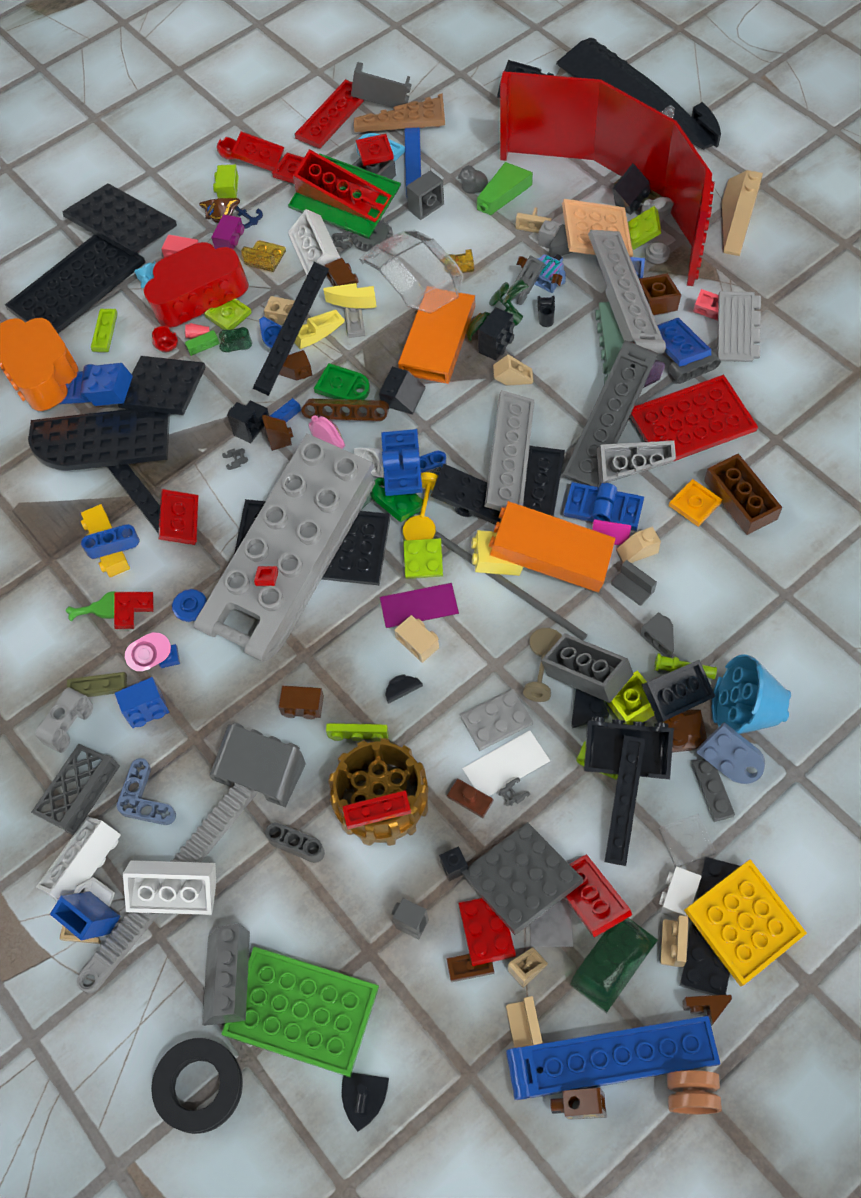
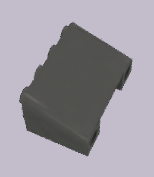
[210,723,306,808]

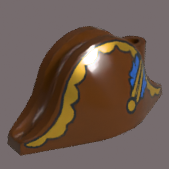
[199,198,240,223]

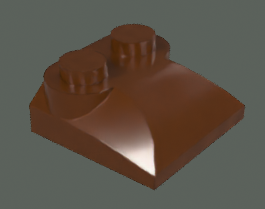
[662,709,707,753]

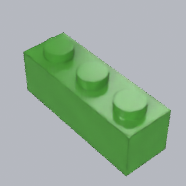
[185,330,220,356]

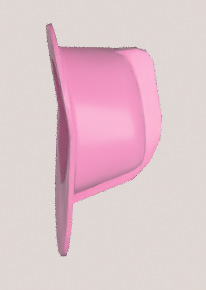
[125,632,171,671]

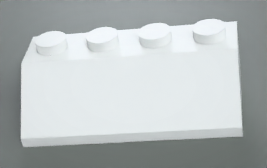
[288,209,340,275]
[36,816,121,901]
[123,860,216,915]

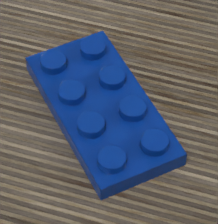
[657,317,711,367]

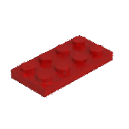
[564,854,632,938]

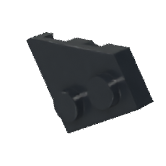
[571,689,609,729]

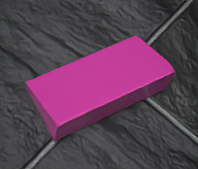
[592,520,631,546]

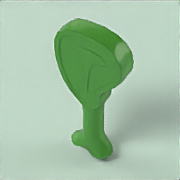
[66,591,115,621]

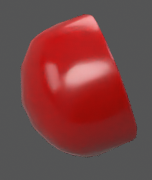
[216,137,236,160]
[152,326,178,352]

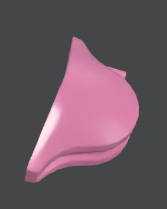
[308,416,345,449]

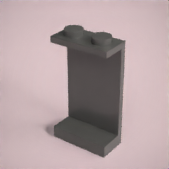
[351,62,412,108]

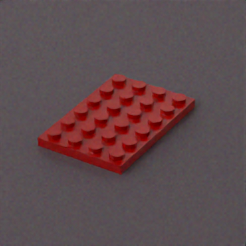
[630,375,758,462]

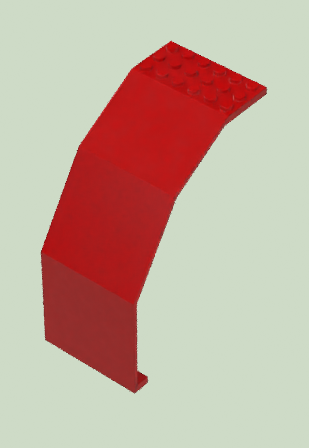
[500,71,715,286]

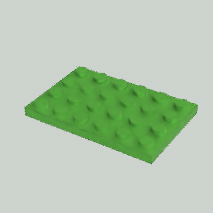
[221,947,379,1078]

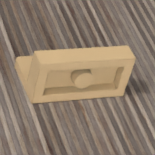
[506,996,543,1048]

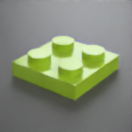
[628,206,662,250]
[204,298,252,333]
[404,538,443,579]

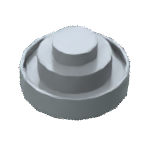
[645,242,670,264]

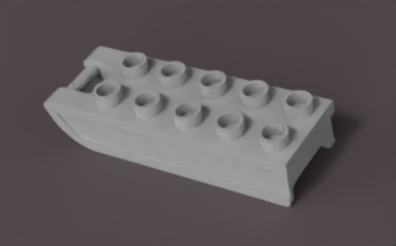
[194,433,375,661]

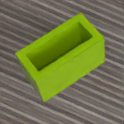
[213,164,239,198]

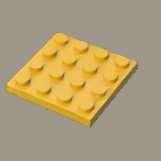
[684,859,807,987]

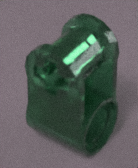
[219,327,253,353]

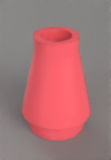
[185,323,210,340]

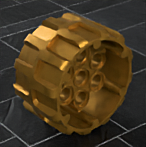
[328,738,429,846]

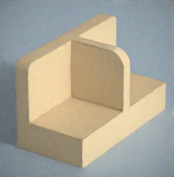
[516,207,551,233]

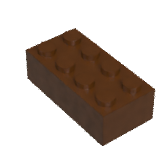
[704,453,782,535]

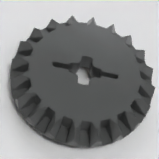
[352,220,393,252]

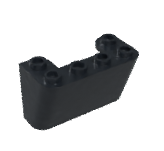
[584,717,674,780]

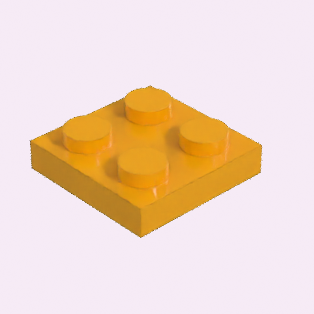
[669,479,722,527]

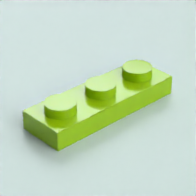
[90,309,118,352]
[326,723,389,742]

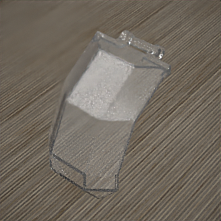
[359,229,464,313]

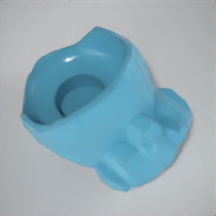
[134,261,156,288]

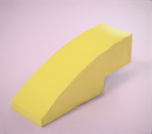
[323,283,377,308]
[294,310,345,349]

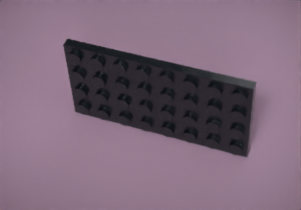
[5,234,146,333]
[234,499,391,586]

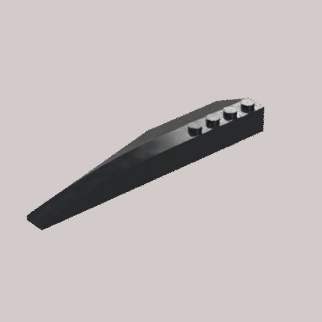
[556,38,715,150]

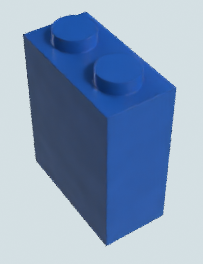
[50,891,121,941]

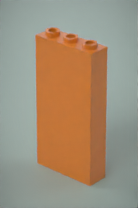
[398,287,476,384]
[489,501,616,593]

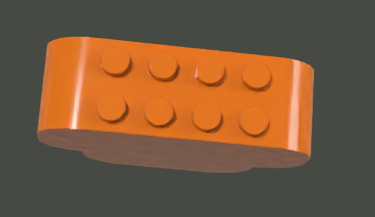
[0,318,79,411]

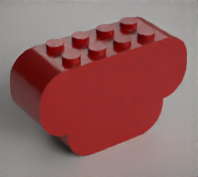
[144,242,249,327]

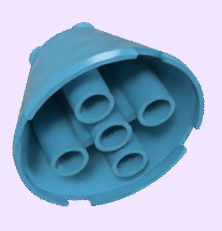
[711,654,791,734]

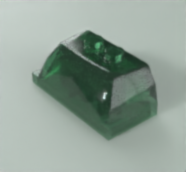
[570,918,658,1014]

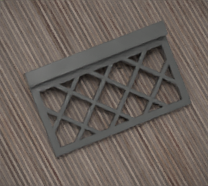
[31,744,120,835]

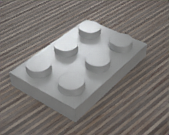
[461,689,533,751]

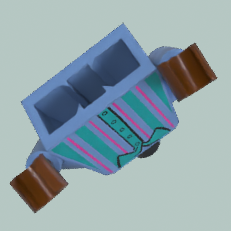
[516,254,566,293]

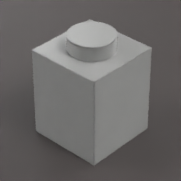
[538,220,560,248]

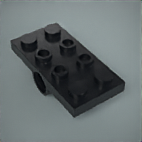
[430,464,501,525]

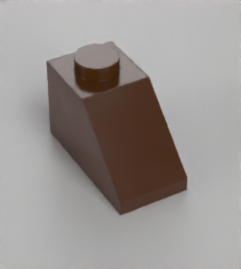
[279,350,313,381]
[262,415,294,451]

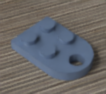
[696,722,765,784]

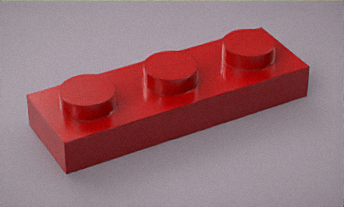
[342,790,411,829]

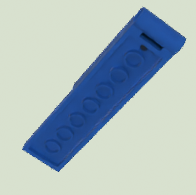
[506,1016,721,1100]

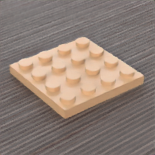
[562,199,633,257]

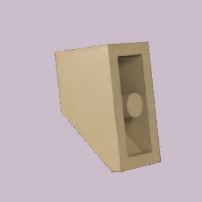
[493,355,533,386]
[616,526,661,563]

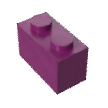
[211,214,244,250]

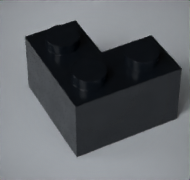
[227,400,269,444]

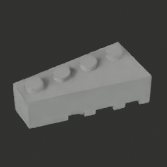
[597,441,676,485]

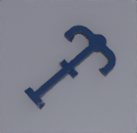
[235,206,263,229]

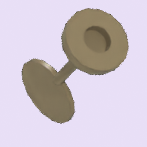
[523,628,562,702]

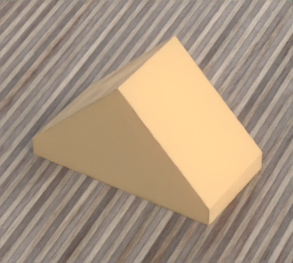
[508,947,548,988]

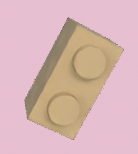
[394,615,439,663]

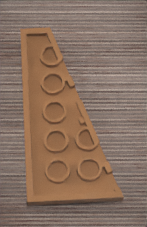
[354,93,445,133]

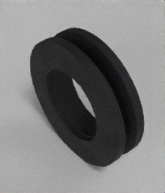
[151,1038,243,1134]

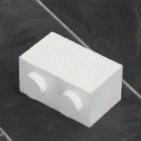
[659,866,701,919]

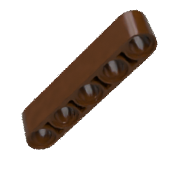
[302,398,389,421]

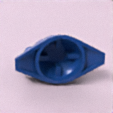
[259,316,291,352]

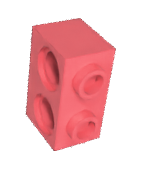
[693,289,718,321]

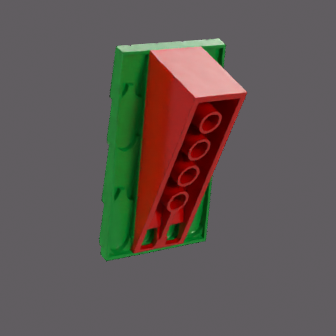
[288,149,401,239]

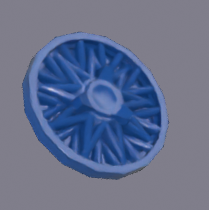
[172,589,207,622]

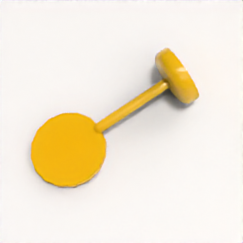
[403,472,439,541]

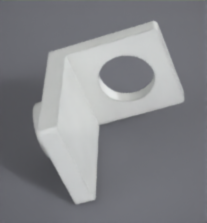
[74,877,115,907]

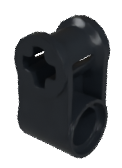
[537,295,555,327]

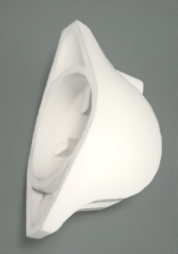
[354,448,384,478]

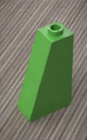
[477,162,533,215]

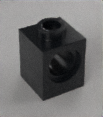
[439,846,468,881]

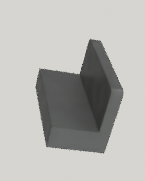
[611,560,657,606]

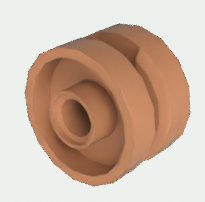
[667,1071,722,1115]

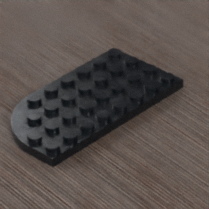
[28,409,170,471]

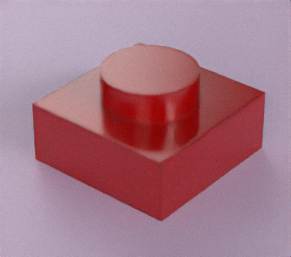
[254,566,279,586]

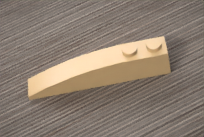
[721,170,763,256]

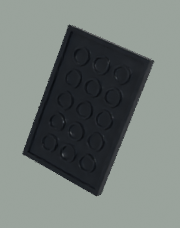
[62,183,177,256]

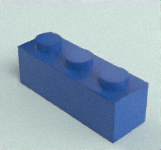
[270,398,301,422]

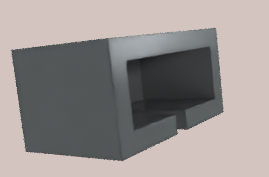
[392,898,429,940]

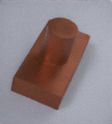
[447,779,494,818]

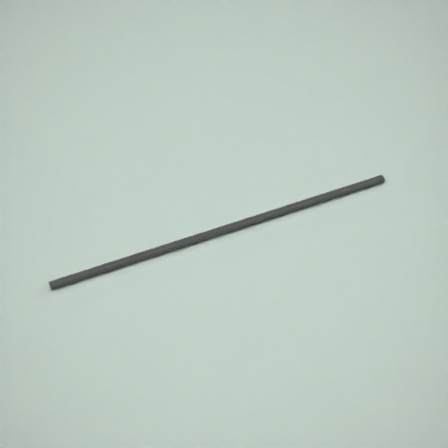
[407,515,587,641]

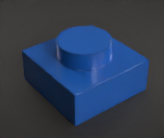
[159,644,180,668]

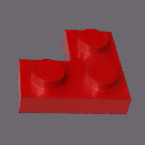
[114,592,154,629]

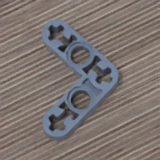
[117,758,176,825]

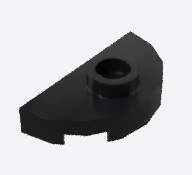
[385,674,423,704]

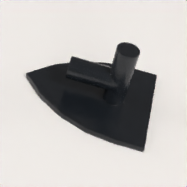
[341,1073,389,1132]

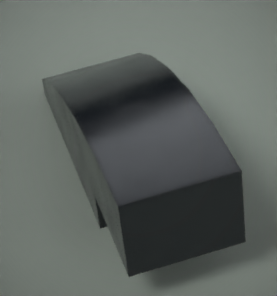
[691,102,721,148]

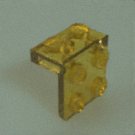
[241,240,286,272]

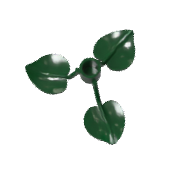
[467,279,529,341]

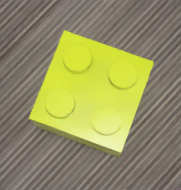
[606,670,654,725]

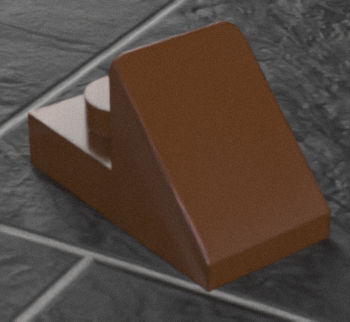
[682,995,732,1026]

